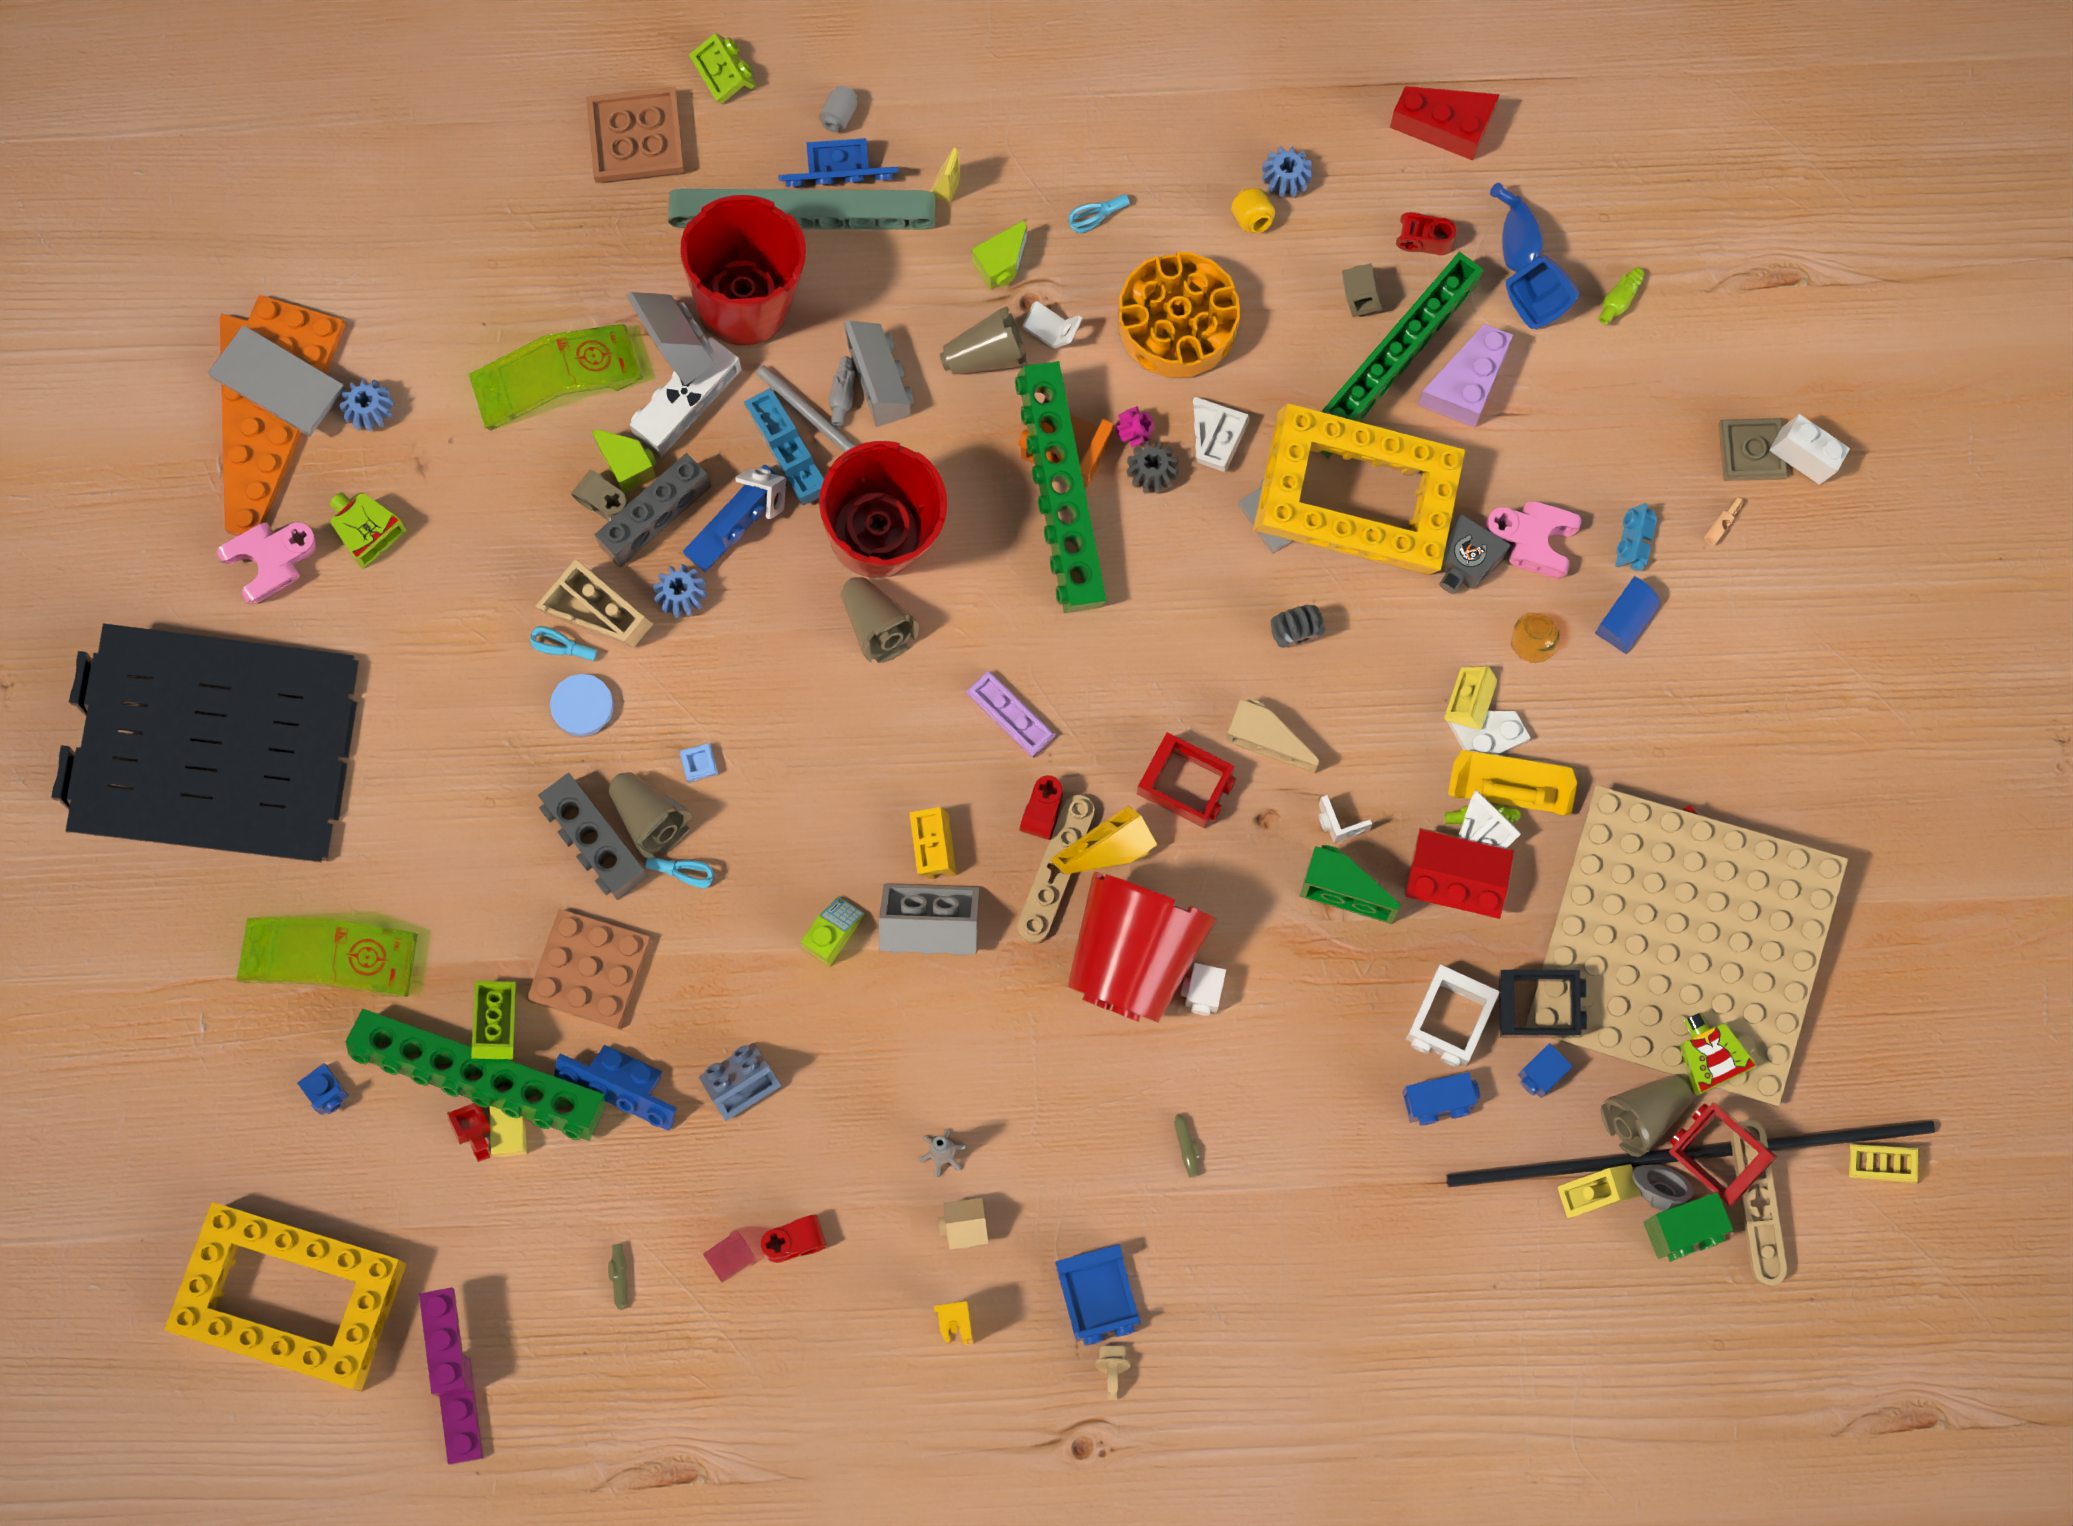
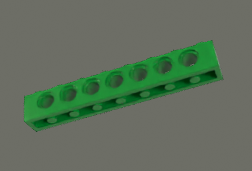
[1320,251,1483,459]
[1015,361,1107,613]
[345,1008,605,1141]

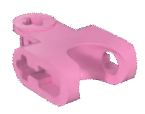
[1483,502,1581,579]
[216,522,316,604]

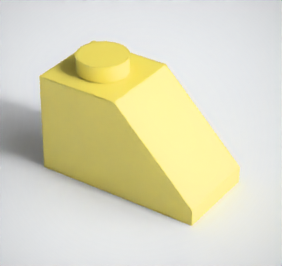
[1557,1164,1641,1218]

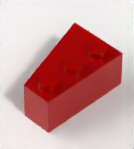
[1390,86,1500,161]

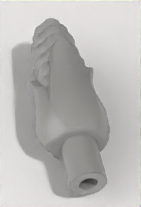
[829,356,855,427]

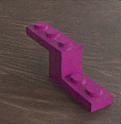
[419,1287,484,1465]

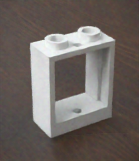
[1405,964,1500,1068]

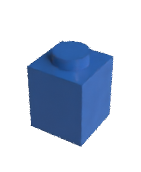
[1518,1043,1573,1098]

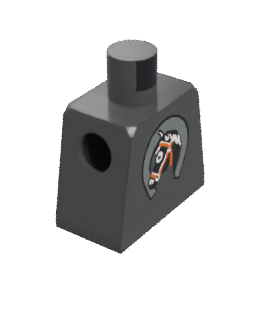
[1439,514,1511,594]

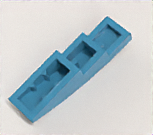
[744,388,824,506]

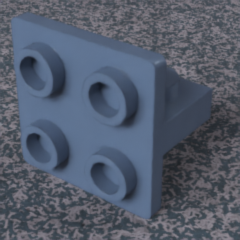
[699,1043,781,1121]

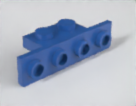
[778,138,899,187]
[683,465,788,573]
[554,1045,677,1131]

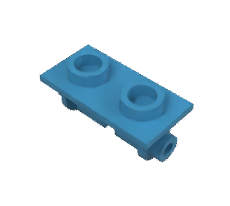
[1615,503,1657,571]

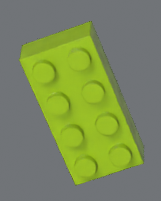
[471,981,516,1059]

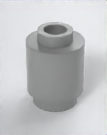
[819,86,858,132]

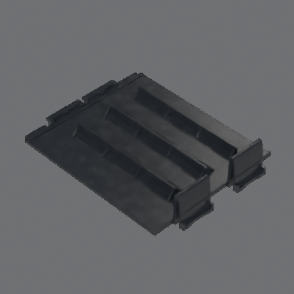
[51,623,359,863]

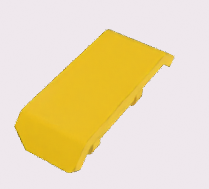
[1448,750,1577,816]

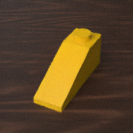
[1050,805,1157,874]

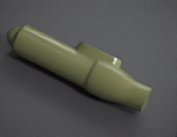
[1174,1114,1200,1178]
[608,1244,628,1310]

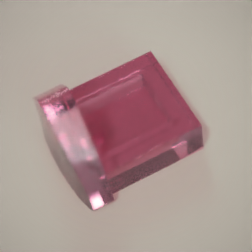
[703,1229,757,1282]

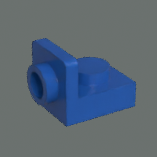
[297,1063,349,1115]

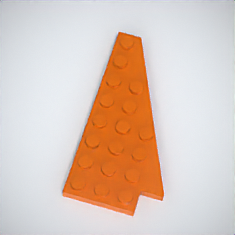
[220,295,346,536]

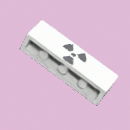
[630,337,742,457]

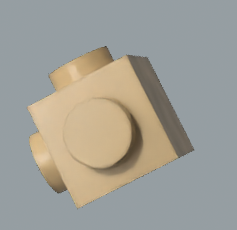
[938,1198,989,1250]

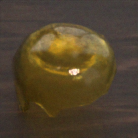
[1511,613,1560,663]

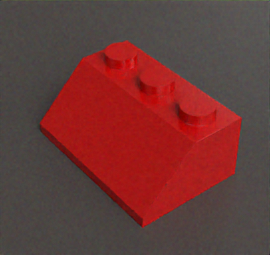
[1405,828,1514,919]

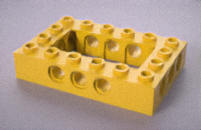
[1253,403,1465,575]
[164,1202,407,1392]

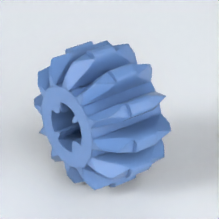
[1262,145,1313,198]
[340,378,394,432]
[653,564,707,618]

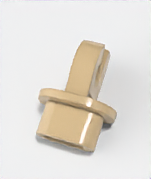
[1095,1346,1130,1400]

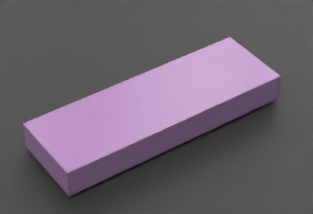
[966,670,1055,759]

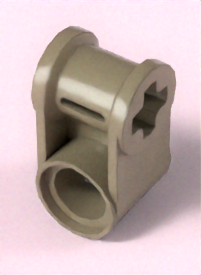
[571,470,629,521]

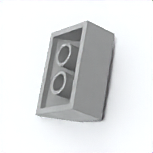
[626,292,716,385]
[844,321,914,427]
[879,884,979,955]

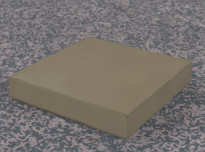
[1718,418,1788,481]

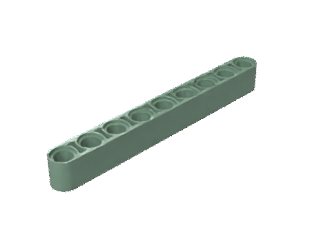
[668,189,936,230]

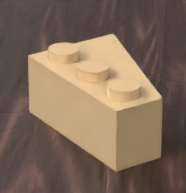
[535,559,653,648]

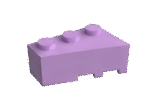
[1418,324,1513,428]

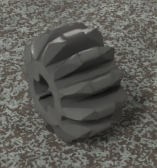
[1127,440,1178,494]
[1271,604,1325,648]

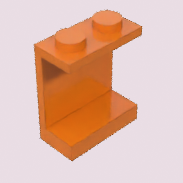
[1018,397,1114,487]

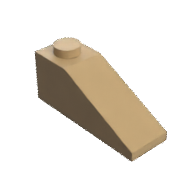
[1226,699,1319,774]

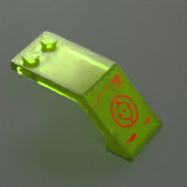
[468,324,643,431]
[237,918,418,997]

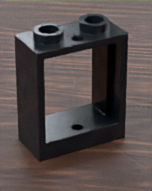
[1499,970,1587,1038]

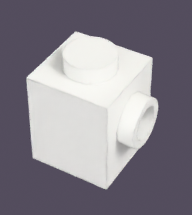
[1181,963,1226,1016]

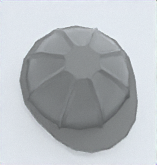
[1632,1165,1694,1211]

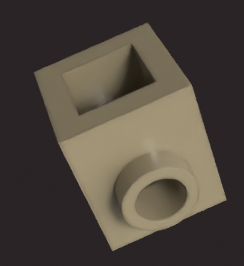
[1342,263,1383,317]

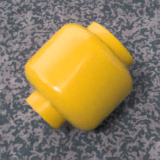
[1231,188,1275,233]

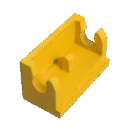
[909,807,957,879]
[934,1301,973,1345]

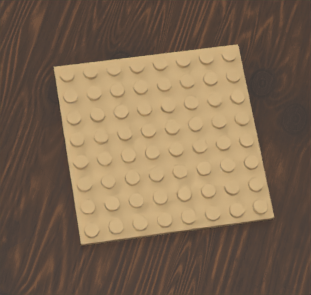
[1525,785,1848,1107]

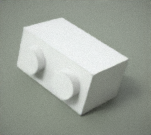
[1769,414,1850,485]

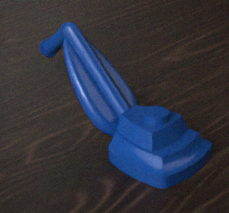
[1490,183,1580,329]

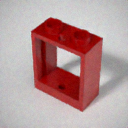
[1137,732,1237,828]
[1668,1102,1777,1206]

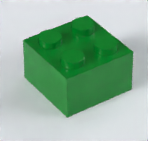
[1643,1192,1733,1262]

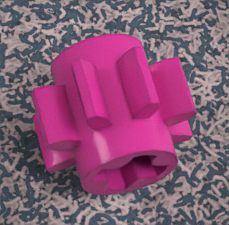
[1116,406,1154,447]

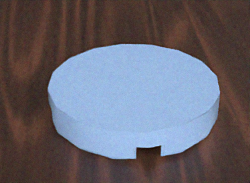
[550,674,614,737]

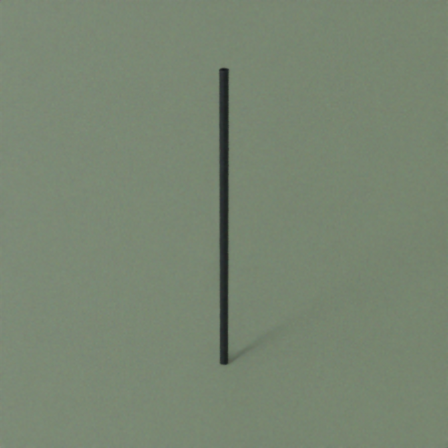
[1446,1120,1935,1188]

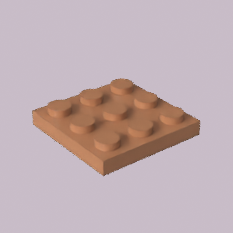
[586,86,685,183]
[527,909,651,1029]

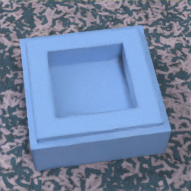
[679,743,718,783]

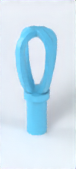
[1068,194,1130,233]
[530,626,598,661]
[646,857,714,888]

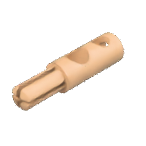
[1704,497,1744,545]

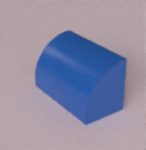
[1595,576,1661,654]

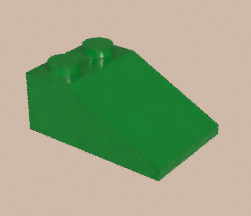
[1299,845,1400,924]

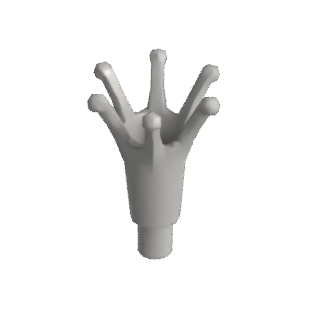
[919,1129,966,1177]

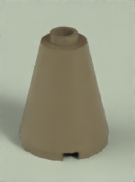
[940,307,1028,375]
[841,577,919,663]
[609,772,692,858]
[1600,1075,1694,1157]

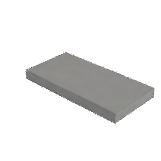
[208,325,345,437]

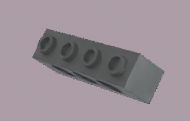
[594,453,711,568]
[538,772,648,900]

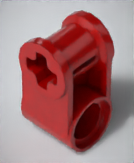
[1396,212,1456,256]
[1019,775,1063,840]
[761,1214,827,1263]

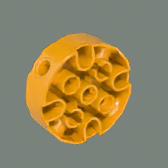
[1118,252,1240,378]

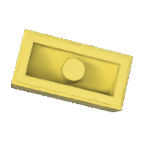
[1444,666,1497,729]

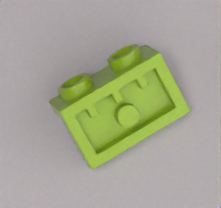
[689,33,756,104]

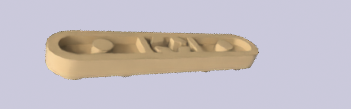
[1017,795,1095,945]
[1730,1120,1787,1286]

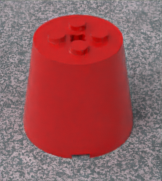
[680,195,806,345]
[819,441,947,578]
[1067,871,1216,1023]

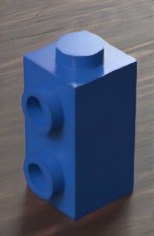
[1402,1072,1480,1126]

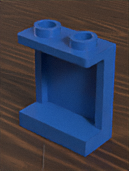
[1055,1244,1141,1346]

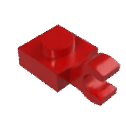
[447,1103,490,1162]

